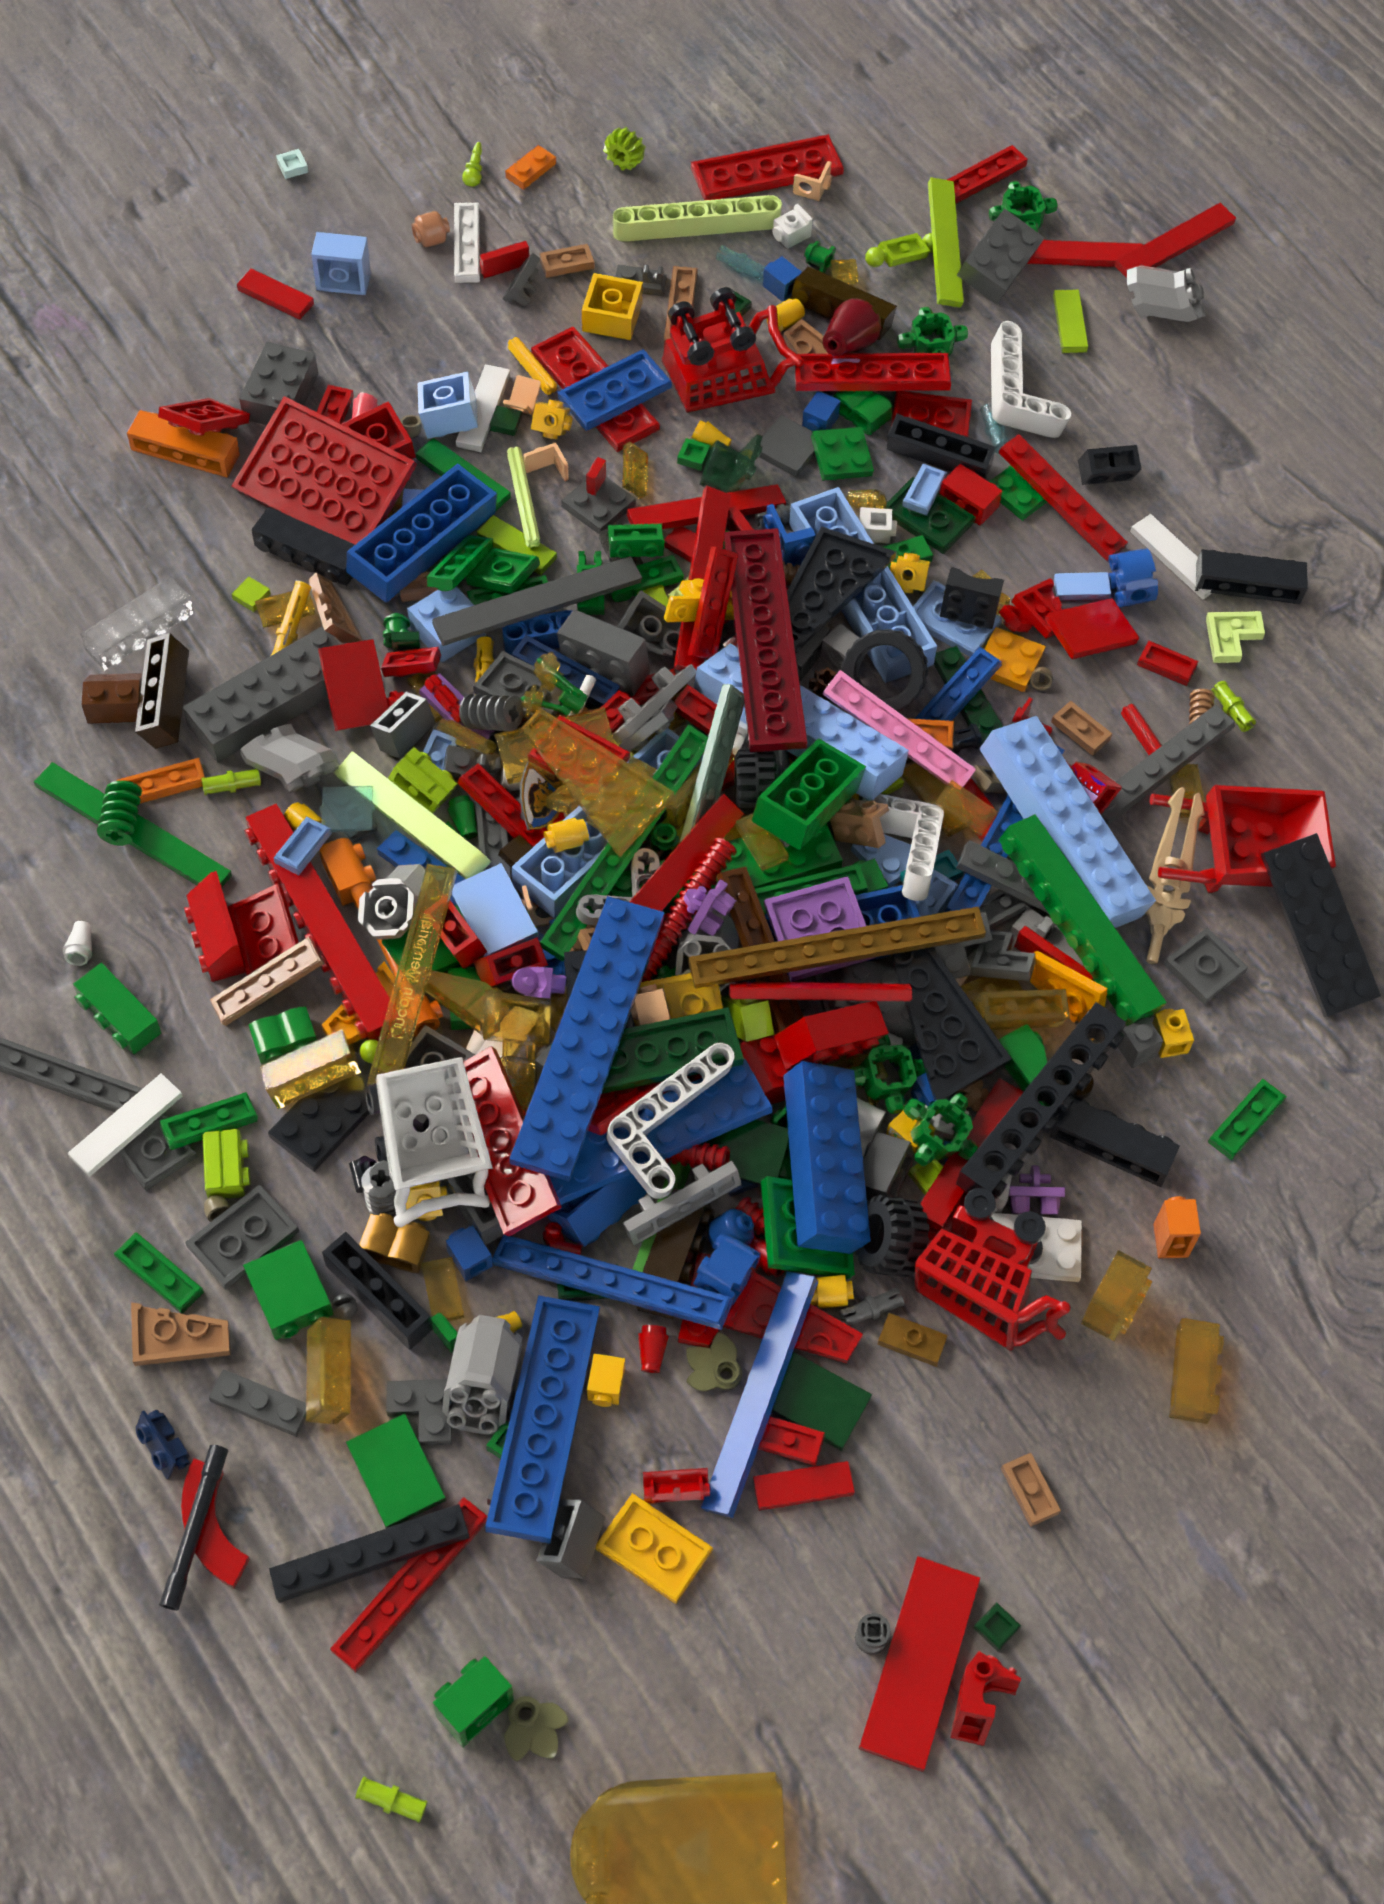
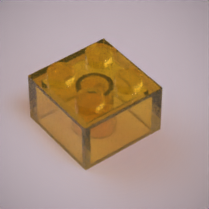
[1081,1250,1153,1341]

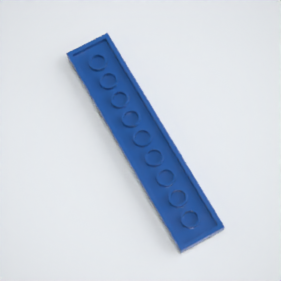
[509,896,665,1182]

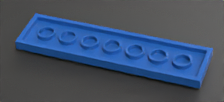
[549,1059,772,1205]
[485,1295,600,1544]

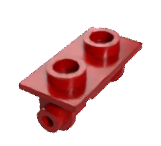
[643,1468,710,1504]

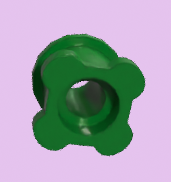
[804,241,836,273]
[383,613,410,648]

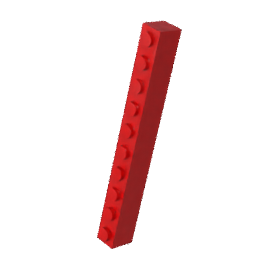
[244,803,404,1043]

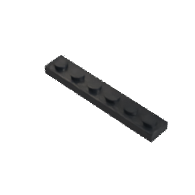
[269,1504,470,1603]

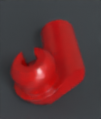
[543,1222,582,1255]

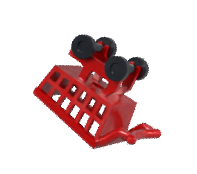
[662,287,804,413]
[915,1188,1071,1351]

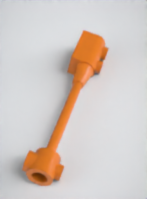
[319,838,443,1037]

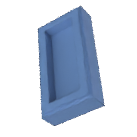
[274,816,332,875]

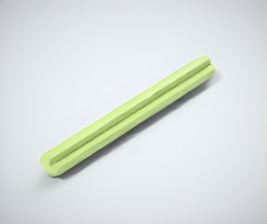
[507,446,540,548]

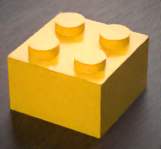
[582,273,643,340]

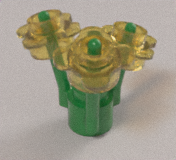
[521,652,588,717]

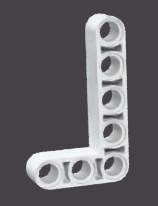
[991,321,1071,438]
[862,794,944,901]
[607,1043,734,1199]

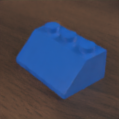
[546,1174,647,1247]

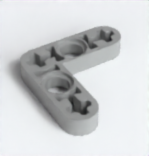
[576,848,663,925]

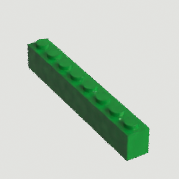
[998,814,1167,1026]

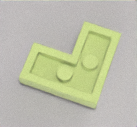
[1206,611,1265,663]

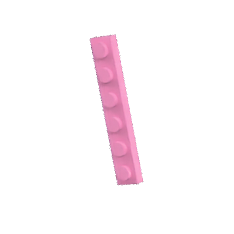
[823,670,976,793]

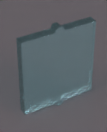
[319,785,376,832]

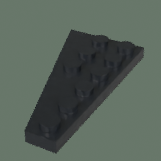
[787,526,896,654]
[890,916,1012,1102]

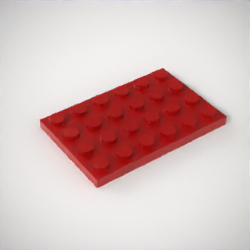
[232,396,417,545]

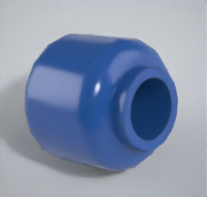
[708,1208,754,1246]

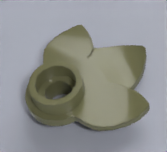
[686,1332,742,1391]
[504,1696,569,1762]

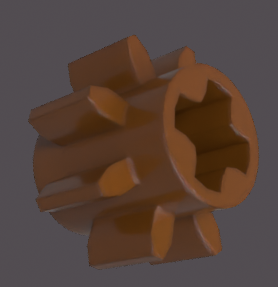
[809,667,838,701]

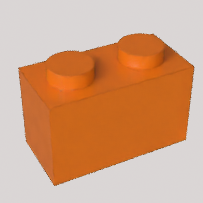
[1153,1196,1201,1258]

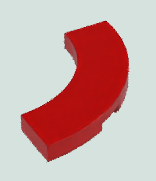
[181,1458,250,1589]

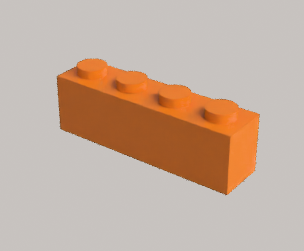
[127,410,240,478]

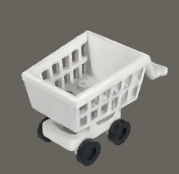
[365,1057,493,1228]

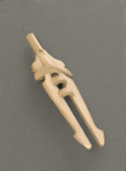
[1145,787,1205,965]

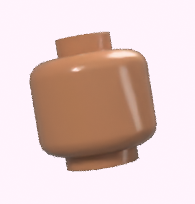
[411,211,450,247]

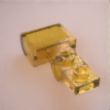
[483,992,551,1117]

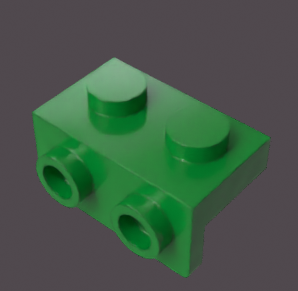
[608,524,664,558]

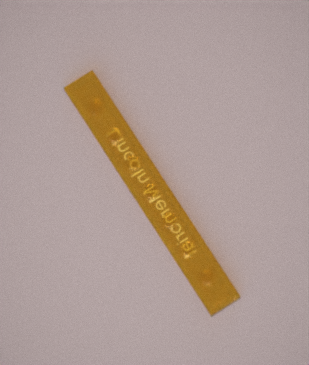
[367,864,457,1084]

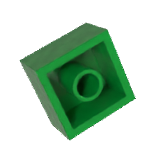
[432,1656,514,1748]

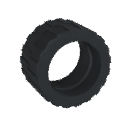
[842,629,928,712]

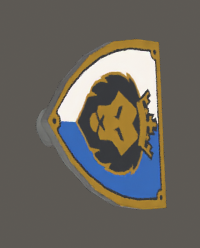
[516,762,567,830]

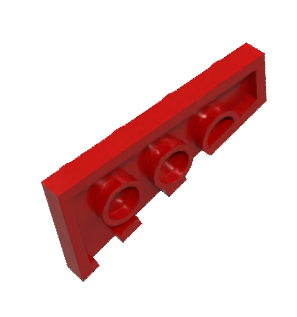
[723,1272,863,1364]

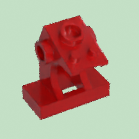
[950,1651,1021,1746]

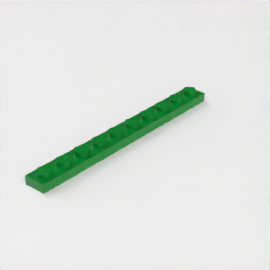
[540,724,708,962]

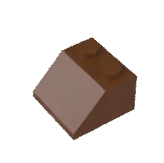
[81,673,143,724]

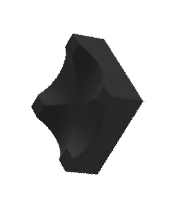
[940,567,1004,629]

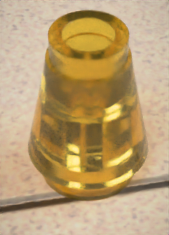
[846,489,887,510]

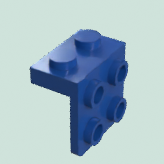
[763,504,816,567]

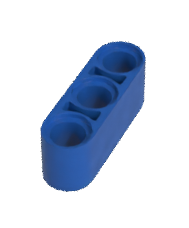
[502,610,572,655]

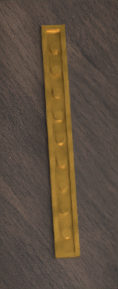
[688,906,986,989]

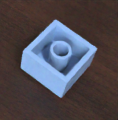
[311,232,371,295]
[418,372,478,439]
[407,586,486,663]

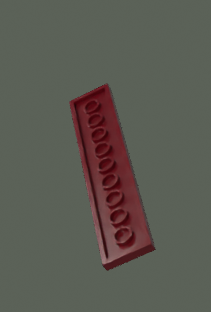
[724,528,807,752]

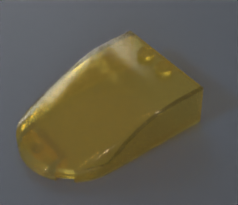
[570,1772,788,1904]

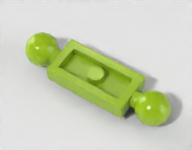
[865,233,933,267]

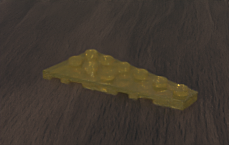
[522,708,674,857]

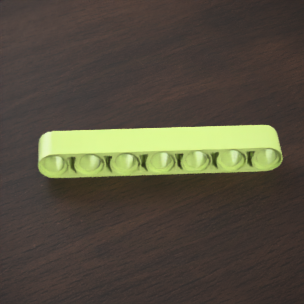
[613,195,782,242]
[333,752,491,879]

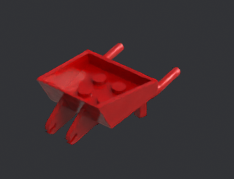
[1150,785,1336,894]

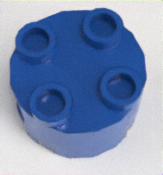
[1108,548,1158,608]
[693,1232,762,1305]

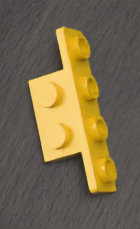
[664,578,734,623]

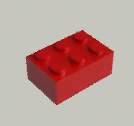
[774,1001,889,1070]

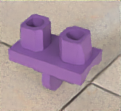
[684,879,736,936]
[512,967,566,998]
[1008,1165,1065,1215]

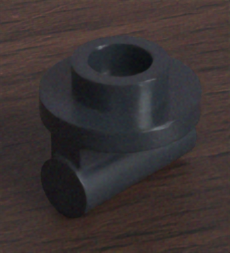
[349,1156,377,1193]

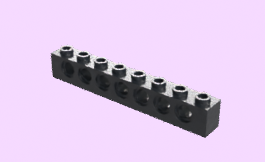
[956,1002,1126,1199]

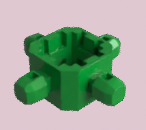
[989,181,1058,232]
[897,307,968,356]
[851,1034,926,1114]
[903,1093,979,1167]

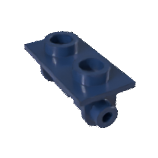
[135,1410,190,1479]

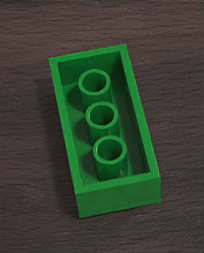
[752,738,866,851]

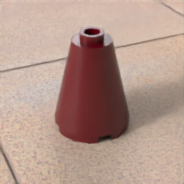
[823,299,881,356]

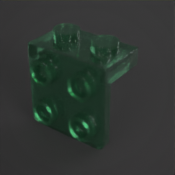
[699,434,763,493]

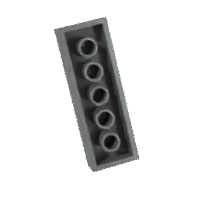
[183,626,340,763]

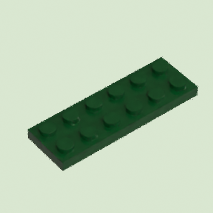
[550,1007,744,1094]

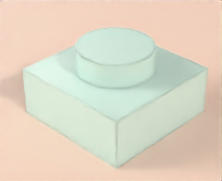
[276,149,308,179]

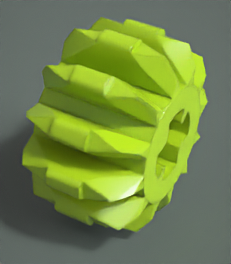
[603,127,646,171]

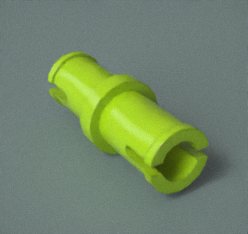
[1211,681,1256,732]
[201,768,261,795]
[355,1776,428,1823]

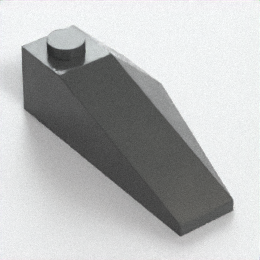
[617,591,724,662]

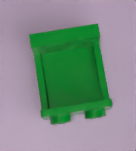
[243,1240,333,1340]

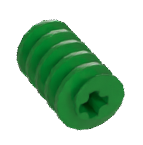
[97,781,143,846]

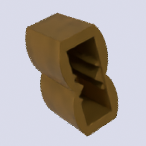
[359,1213,431,1273]

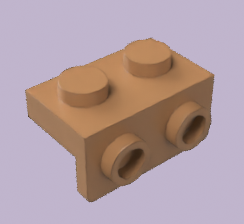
[830,797,889,848]

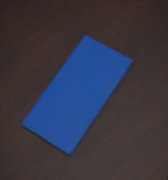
[558,349,672,431]

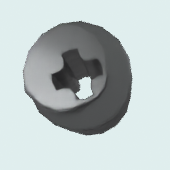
[459,694,523,731]
[361,1160,397,1216]

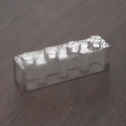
[80,576,194,670]

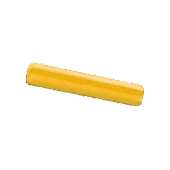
[508,337,557,395]

